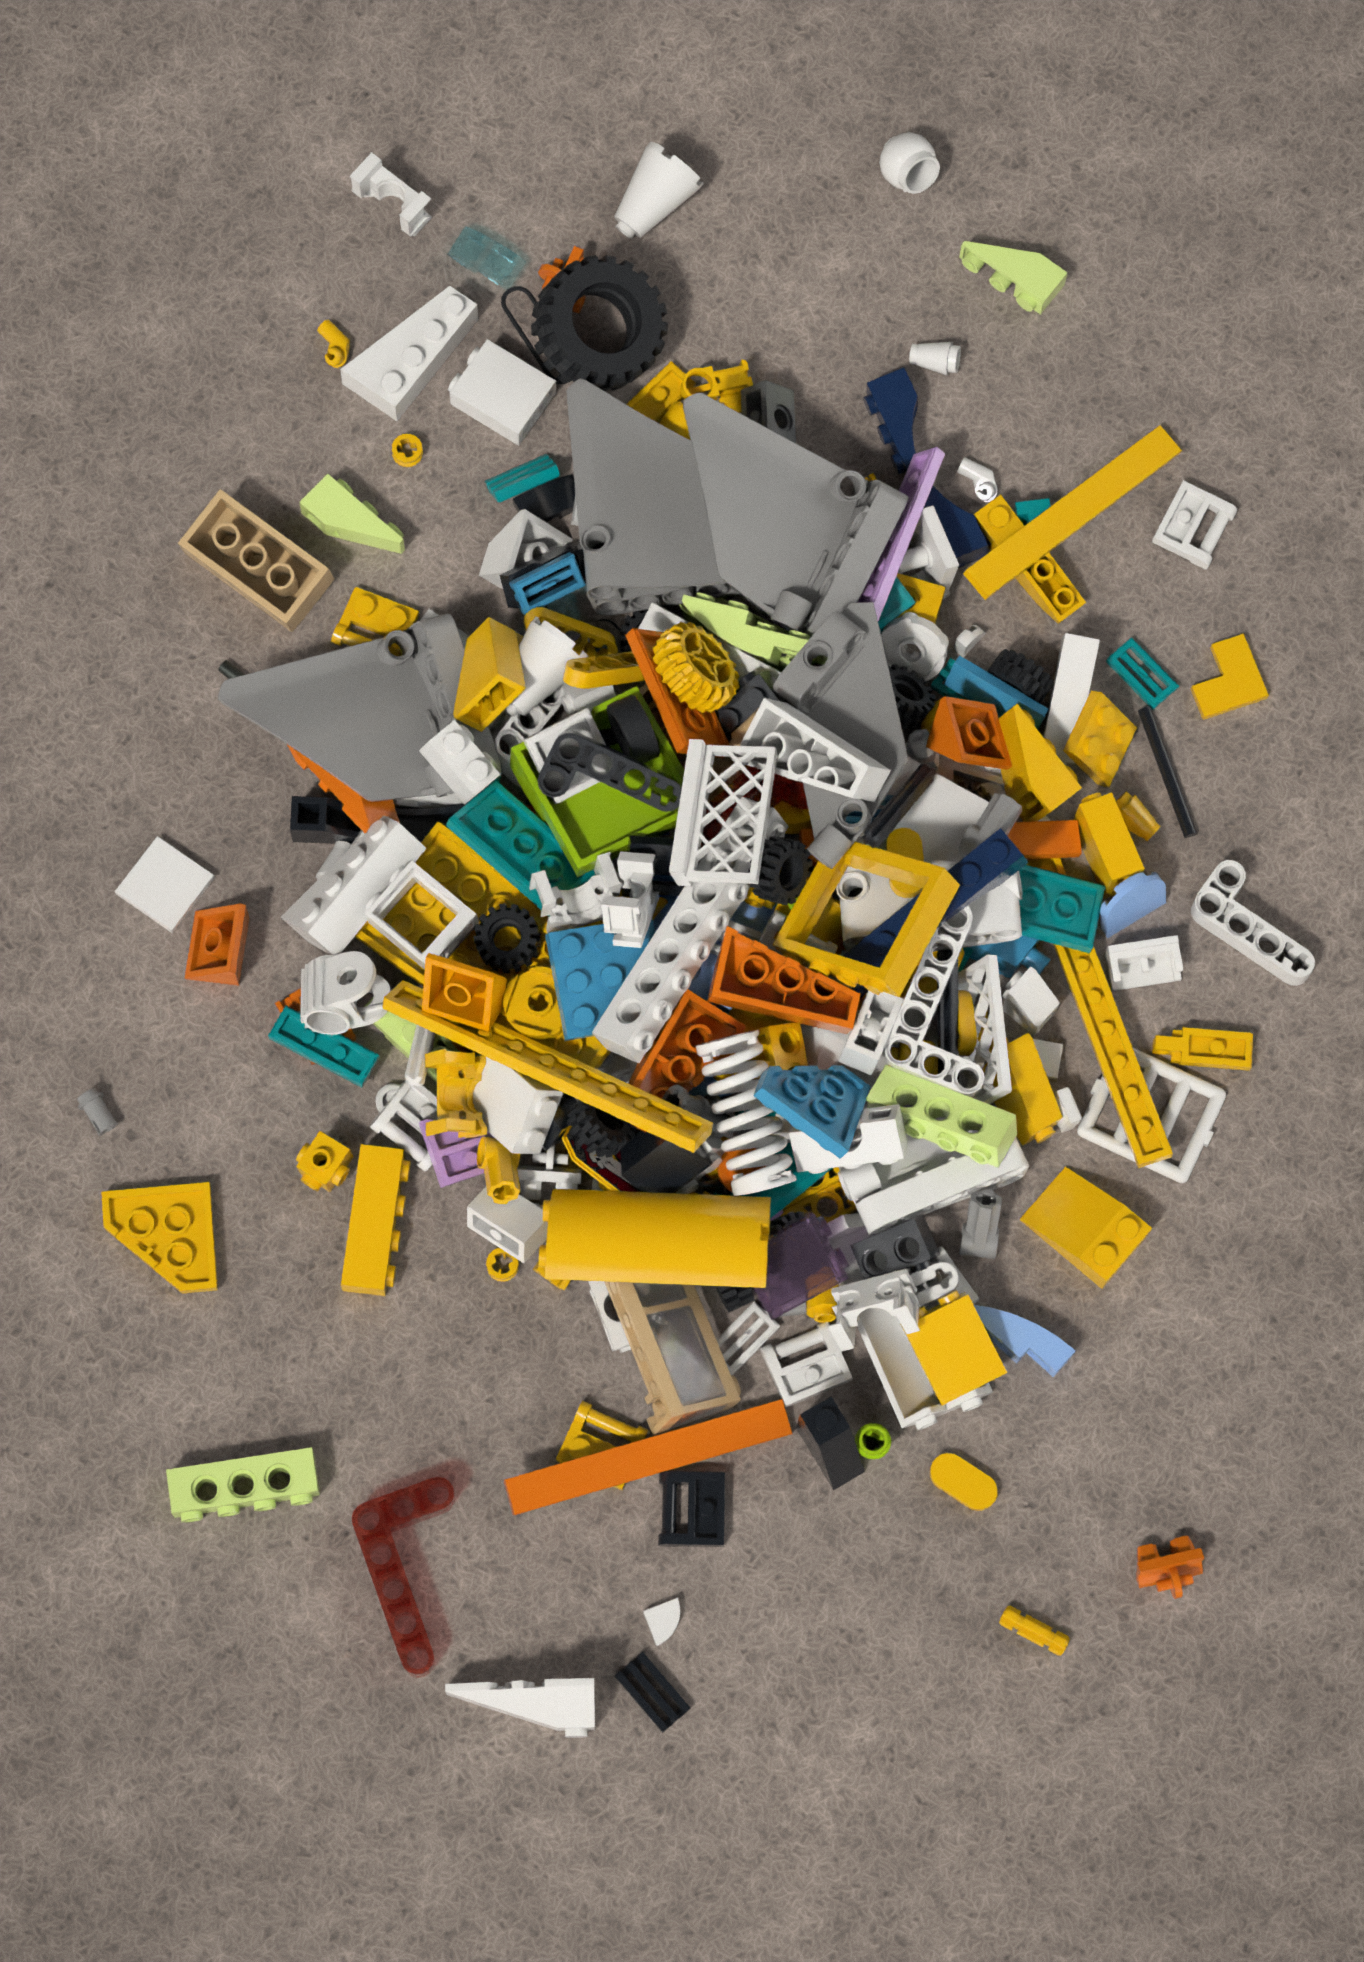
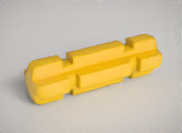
[999,1606,1070,1656]

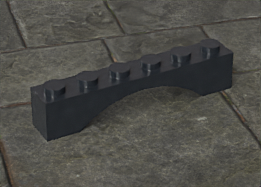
[290,796,467,844]

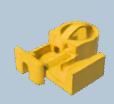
[680,359,753,413]

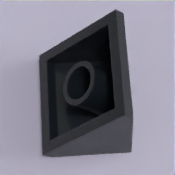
[620,1130,713,1193]

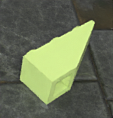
[959,241,1068,315]
[299,474,405,554]

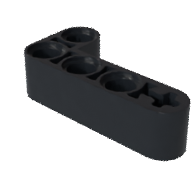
[537,730,682,812]

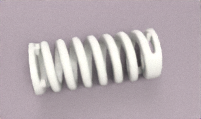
[695,1030,797,1196]

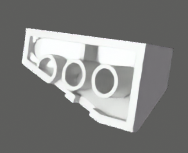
[445,1678,595,1738]

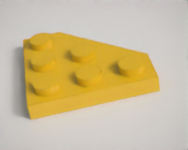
[101,1182,218,1294]

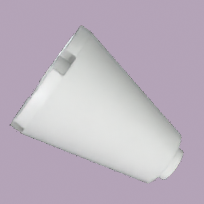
[614,142,703,239]
[504,616,588,717]

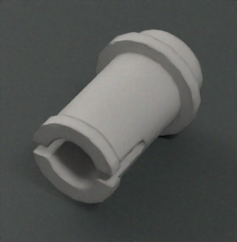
[77,1088,118,1136]

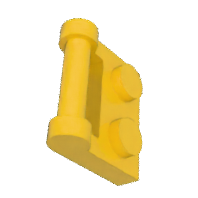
[331,586,419,657]
[556,1400,649,1490]

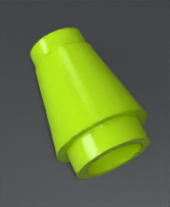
[855,1423,891,1459]

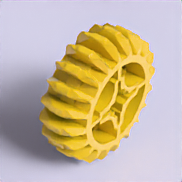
[652,622,740,713]

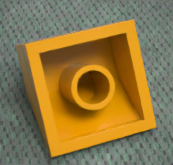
[422,953,507,1032]

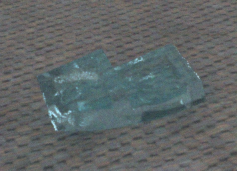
[447,226,527,290]

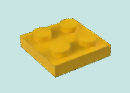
[1063,691,1137,787]

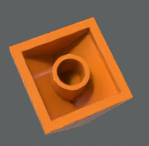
[926,696,1012,770]
[184,903,250,986]

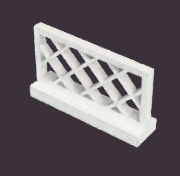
[669,739,778,886]
[933,954,1012,1104]

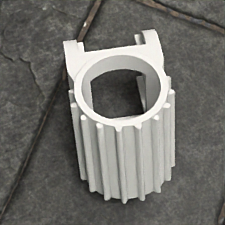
[300,951,392,1035]

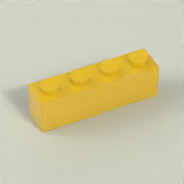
[341,1144,411,1296]

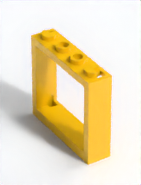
[772,842,960,997]

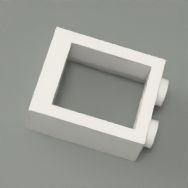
[364,861,479,970]

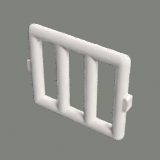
[1077,1047,1226,1183]

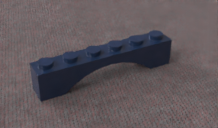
[863,367,988,567]
[843,828,1028,998]

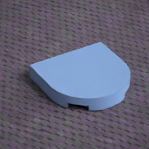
[1100,872,1166,938]

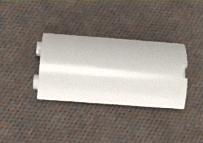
[818,1213,993,1430]

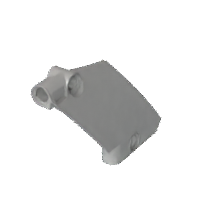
[773,602,908,869]

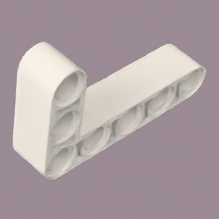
[884,906,985,1097]

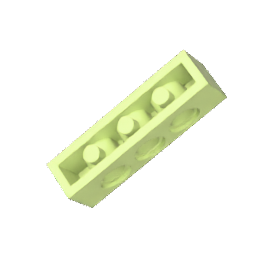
[866,1065,1017,1168]
[166,1447,320,1523]

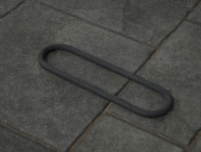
[501,286,571,384]

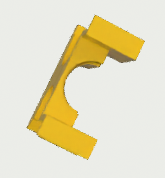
[425,1049,487,1138]

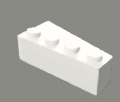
[340,286,478,421]
[732,698,891,802]
[280,816,427,955]

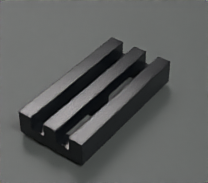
[614,1651,691,1733]

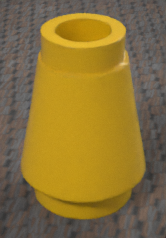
[1116,791,1161,841]

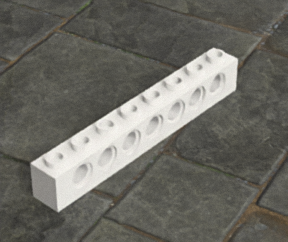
[592,796,789,1063]

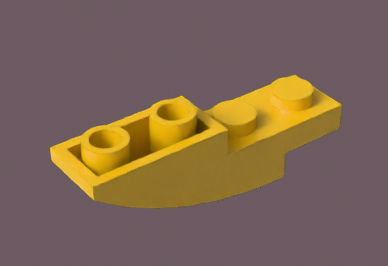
[973,494,1086,624]

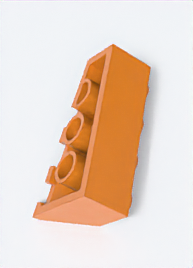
[707,926,860,1034]

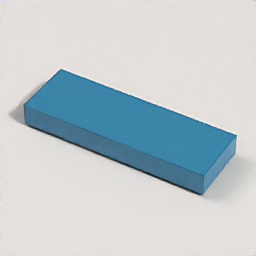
[944,655,1049,731]

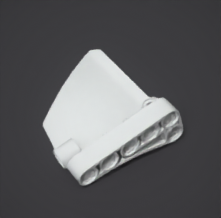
[836,756,1022,952]
[838,992,1029,1235]

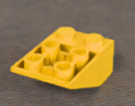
[999,704,1082,822]

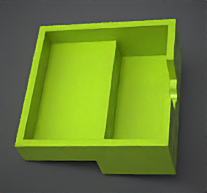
[510,686,684,877]

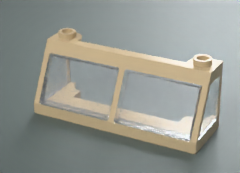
[604,1281,741,1436]

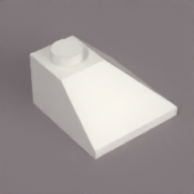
[479,509,573,602]

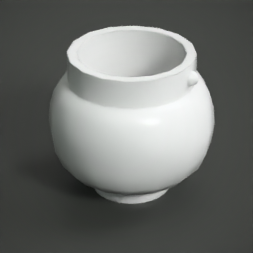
[879,132,940,194]

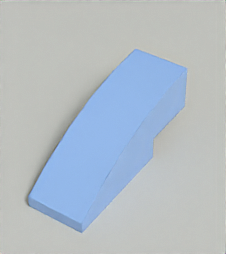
[974,1305,1076,1377]

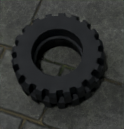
[531,255,668,391]

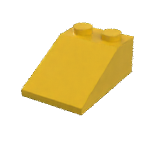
[1020,1166,1152,1289]

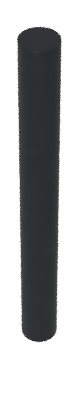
[1138,706,1198,838]

